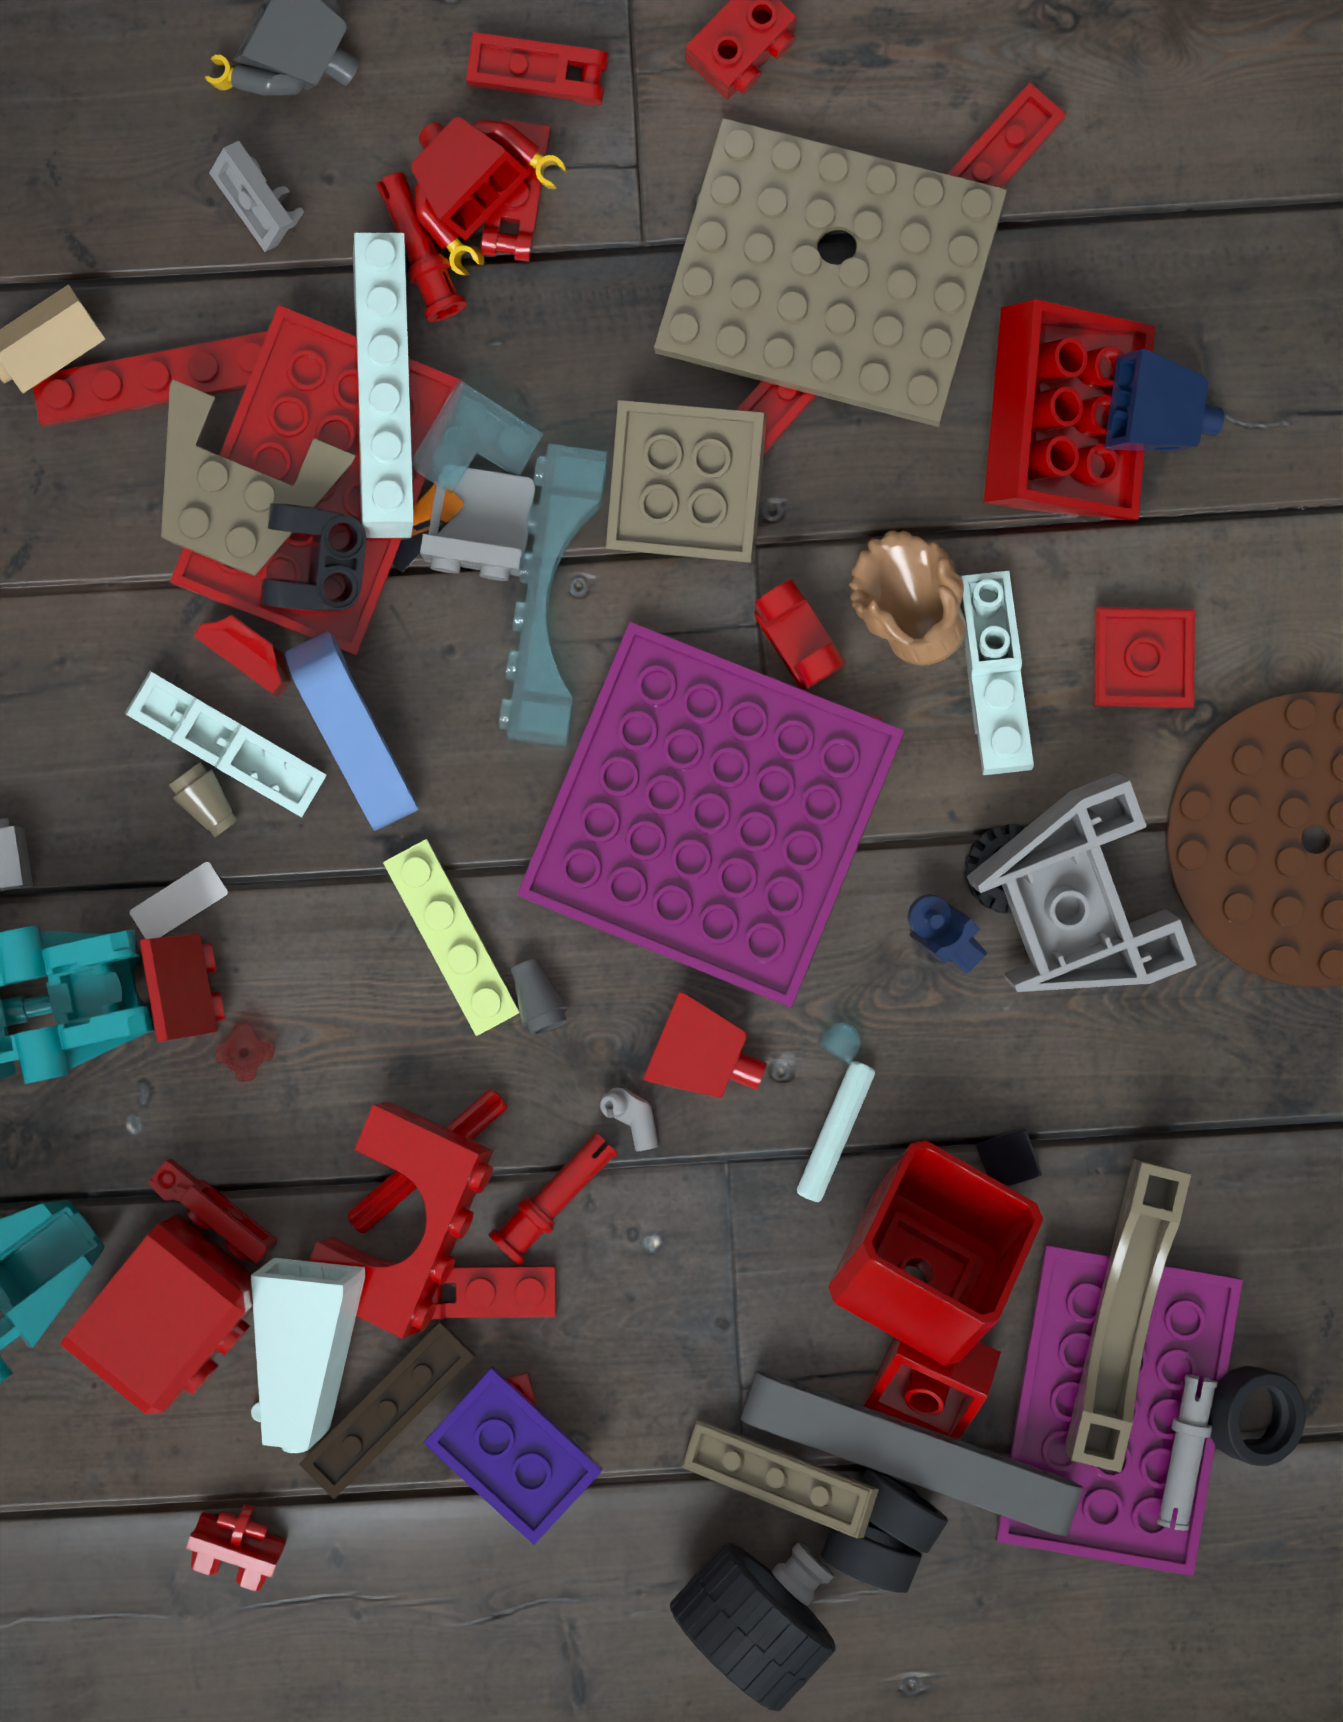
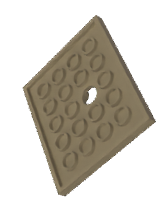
[654,118,1007,428]

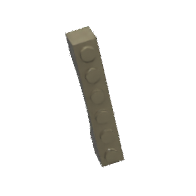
[1064,1159,1191,1473]

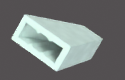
[251,1258,365,1453]

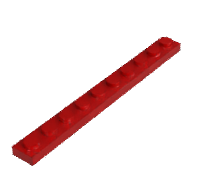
[736,82,1066,455]

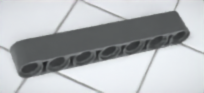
[740,1371,1084,1536]

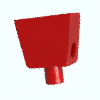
[643,991,767,1098]

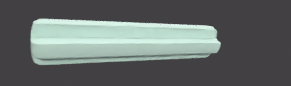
[797,1061,875,1202]

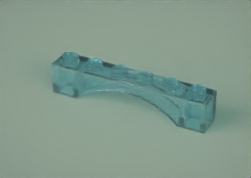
[499,443,608,749]

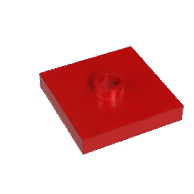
[1093,607,1195,709]

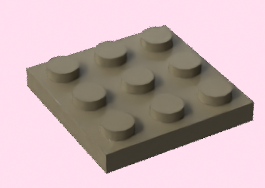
[606,400,767,563]

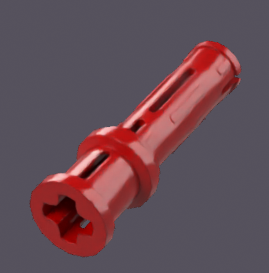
[376,172,467,322]
[488,1131,619,1265]

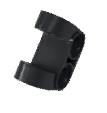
[260,503,366,611]

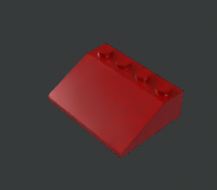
[984,299,1155,521]

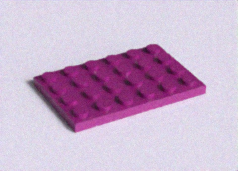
[995,1244,1243,1576]

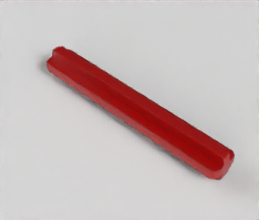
[347,1089,507,1234]

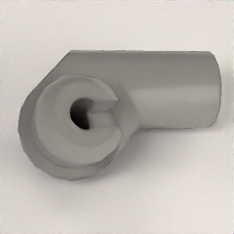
[600,1088,659,1151]

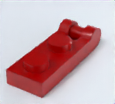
[466,32,609,106]
[481,119,551,262]
[432,1265,556,1319]

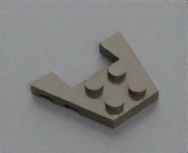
[161,380,355,577]

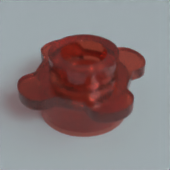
[215,1023,274,1082]

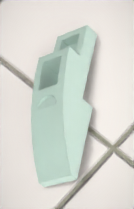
[960,571,1034,775]

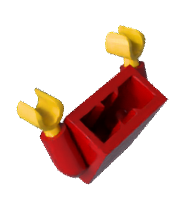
[411,117,568,275]

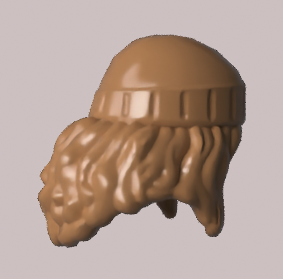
[849,531,966,666]

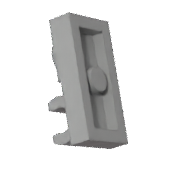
[209,141,304,252]

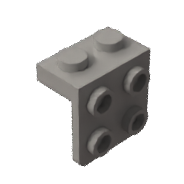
[420,465,536,581]

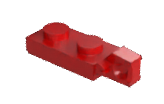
[148,1158,277,1264]

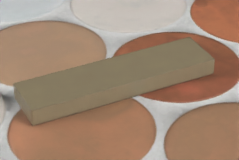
[682,1420,879,1539]

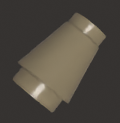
[169,762,238,838]

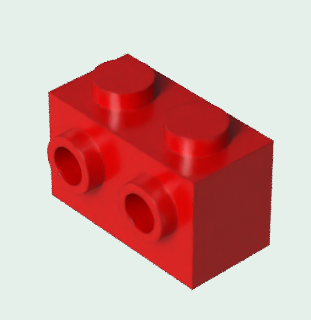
[685,0,797,101]

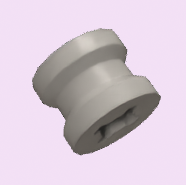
[772,1541,835,1606]

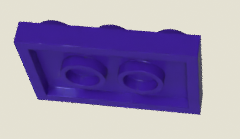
[423,1366,603,1545]

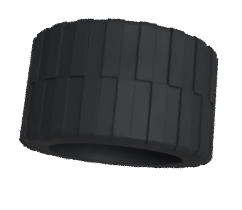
[670,1543,836,1711]

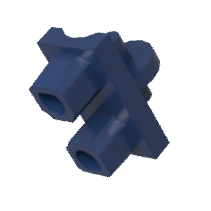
[908,894,987,973]

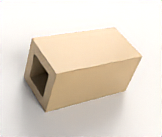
[0,284,105,393]

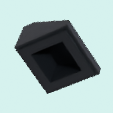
[976,1127,1042,1186]

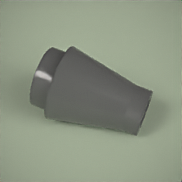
[511,959,568,1036]

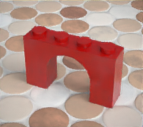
[309,1102,494,1338]

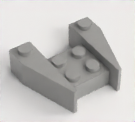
[967,773,1197,992]

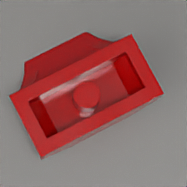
[193,615,290,698]

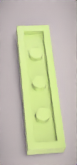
[383,839,519,1036]

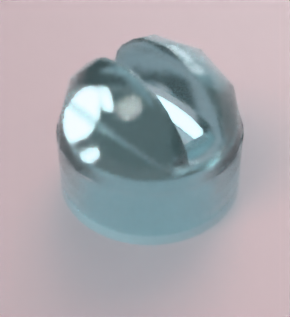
[817,1023,861,1065]

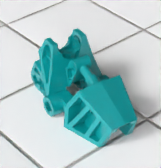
[0,925,155,1084]
[0,1200,105,1384]

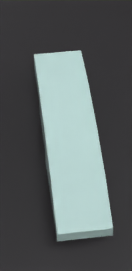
[125,671,327,817]

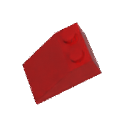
[139,934,225,1043]

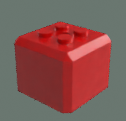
[828,1140,1043,1366]
[60,1213,253,1414]

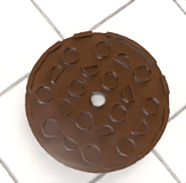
[1165,692,1343,987]

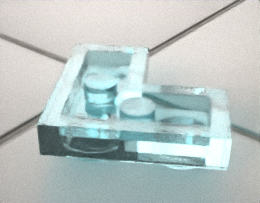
[411,381,544,493]

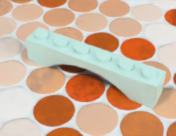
[353,233,413,538]

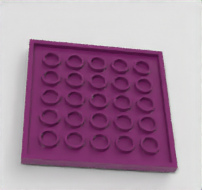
[517,621,905,1008]

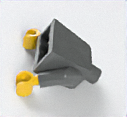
[205,0,360,96]

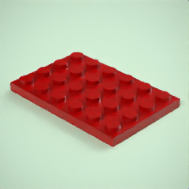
[170,305,463,656]

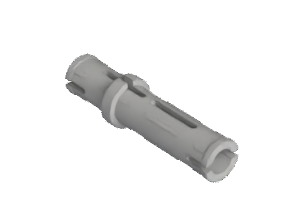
[1157,1374,1218,1531]

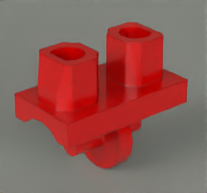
[186,1503,287,1592]

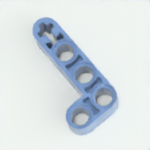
[284,630,419,831]

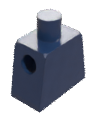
[1104,349,1224,452]

